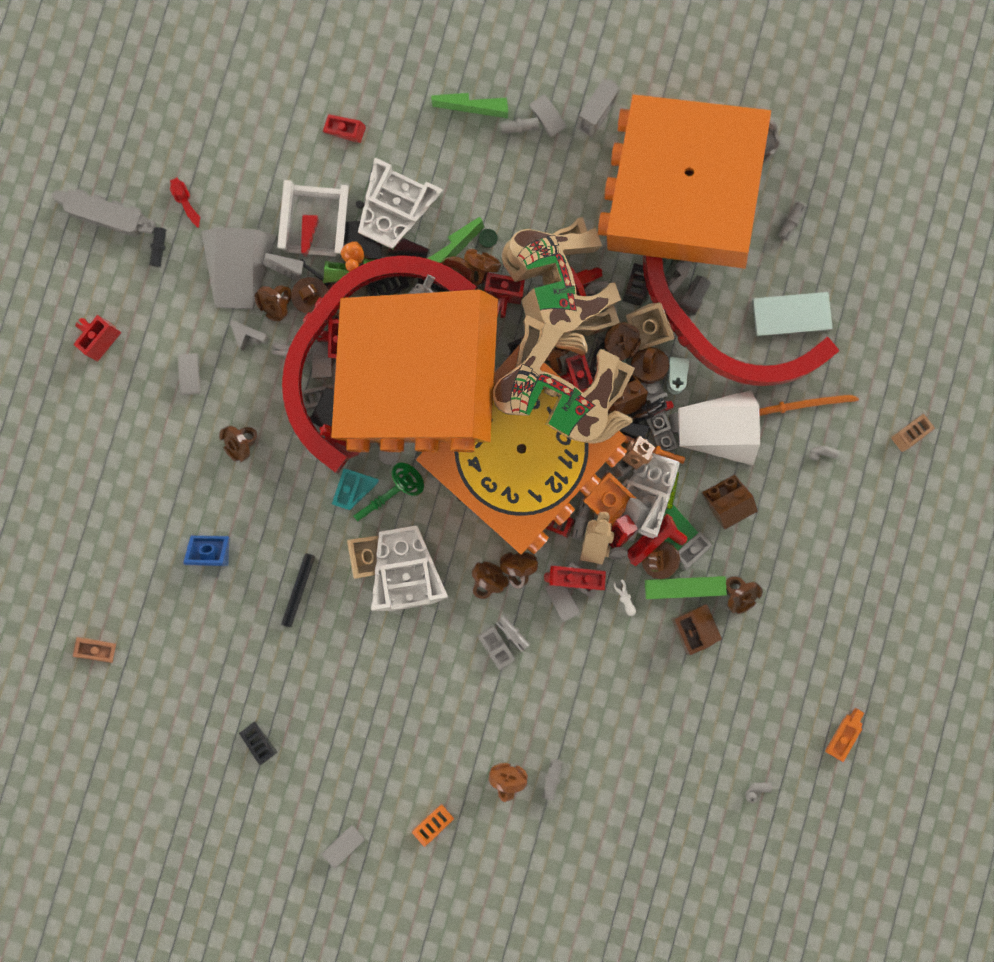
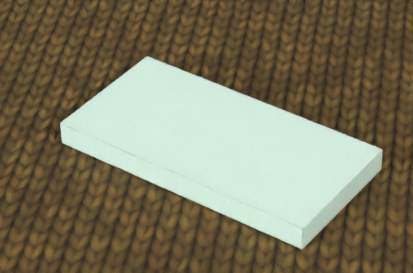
[752,292,833,337]

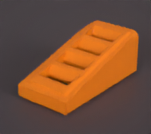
[412,804,454,847]

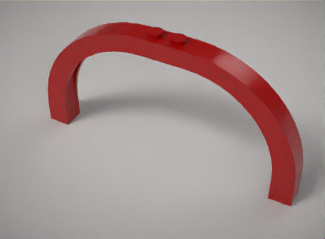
[643,255,840,386]
[282,256,477,473]

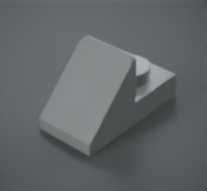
[230,320,269,351]

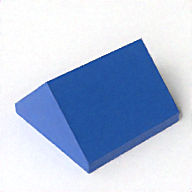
[183,535,229,566]

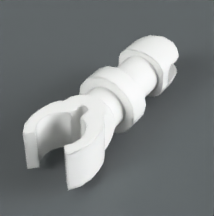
[614,579,636,616]

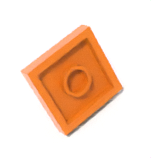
[582,472,636,526]

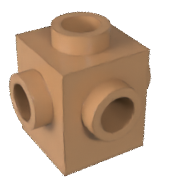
[622,436,655,470]

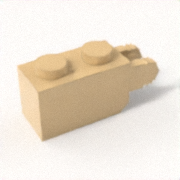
[580,512,614,565]

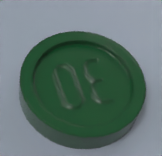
[479,229,498,248]

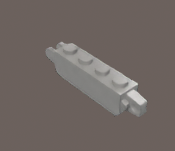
[52,189,156,237]

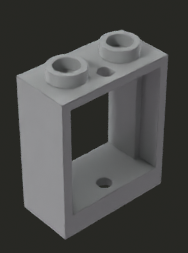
[577,78,620,138]

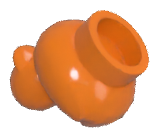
[341,242,364,272]

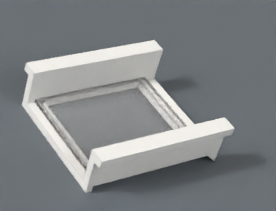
[277,180,349,257]

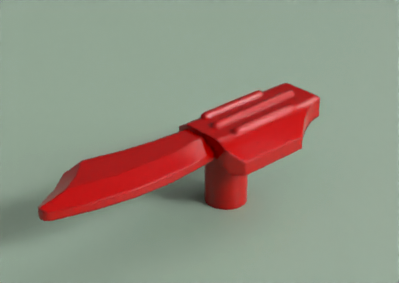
[170,177,201,228]

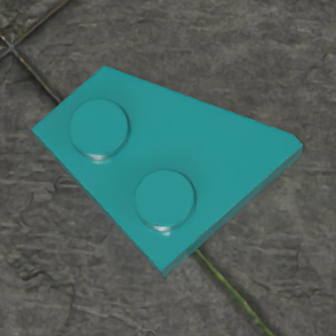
[332,468,379,511]

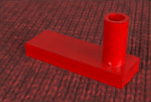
[627,514,687,566]
[544,566,606,591]

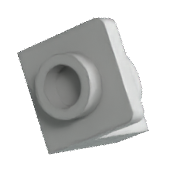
[641,381,667,405]

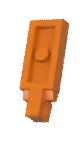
[825,708,865,762]

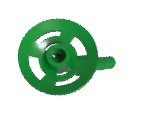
[353,462,424,522]

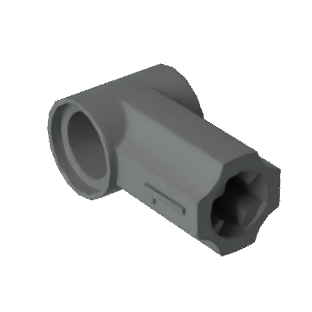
[679,275,711,316]

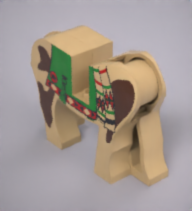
[502,217,621,355]
[493,315,635,444]

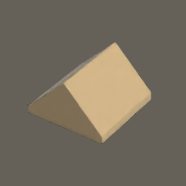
[626,302,675,351]
[347,536,379,579]

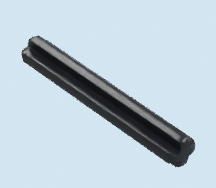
[281,553,315,627]

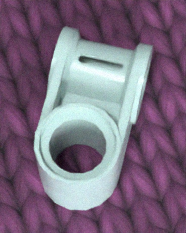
[667,357,689,395]

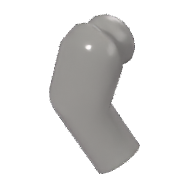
[584,281,608,297]
[809,445,839,460]
[745,783,772,803]

